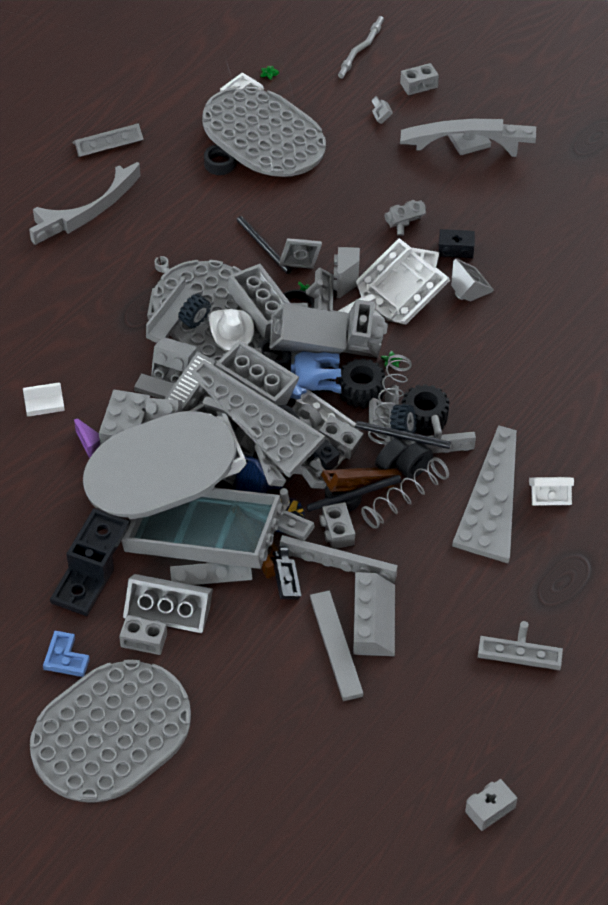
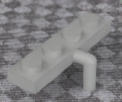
[306,267,334,311]
[401,415,476,453]
[239,488,314,541]
[170,562,252,585]
[477,621,563,670]

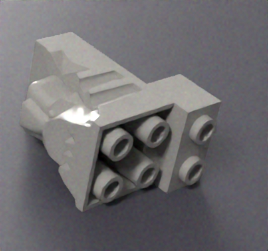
[330,299,388,358]

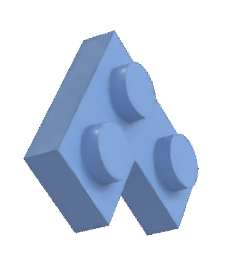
[43,631,90,677]

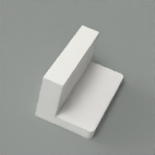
[23,383,65,417]

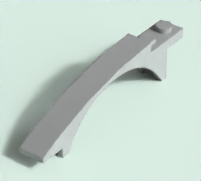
[400,119,536,157]
[29,162,141,245]

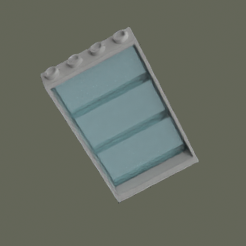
[121,488,284,569]

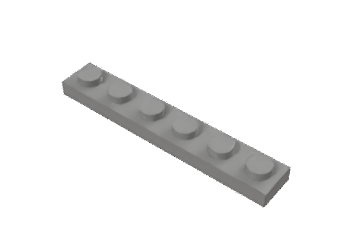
[280,535,398,583]

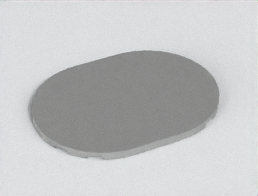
[202,86,326,177]
[153,260,270,362]
[83,411,236,519]
[30,660,191,802]

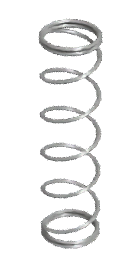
[368,355,412,444]
[362,457,449,529]

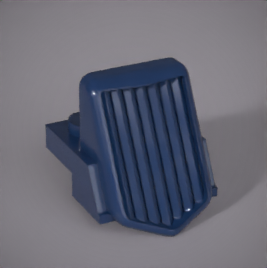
[233,454,283,494]

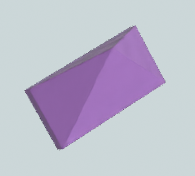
[74,418,100,458]

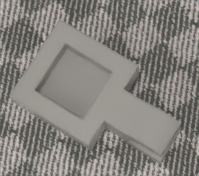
[372,96,393,124]

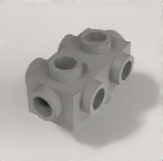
[384,200,426,236]

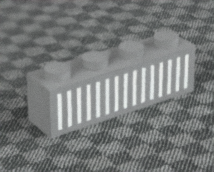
[165,352,216,412]

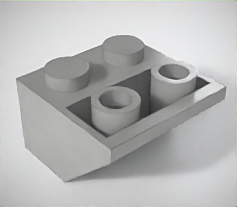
[333,247,360,298]
[151,337,197,383]

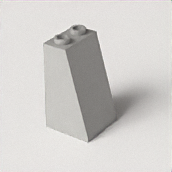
[270,304,349,354]

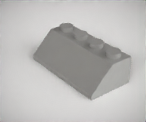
[228,264,291,339]
[215,340,299,405]
[353,572,395,656]
[123,574,213,633]

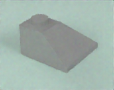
[279,238,322,268]
[451,259,494,301]

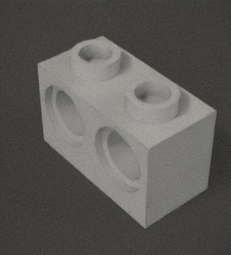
[400,63,439,95]
[319,415,363,459]
[319,502,355,549]
[119,616,167,655]

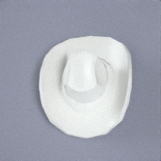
[209,309,254,352]

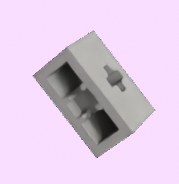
[465,779,518,831]

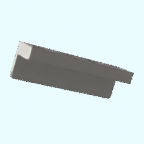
[73,123,143,157]
[146,277,197,343]

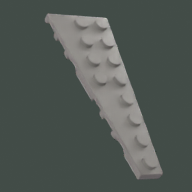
[192,360,325,478]
[452,425,517,563]

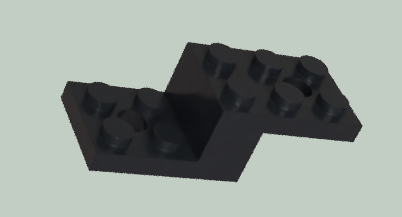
[50,508,130,616]

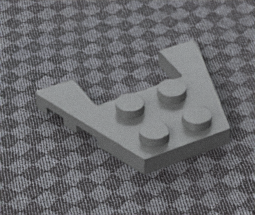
[254,444,326,489]

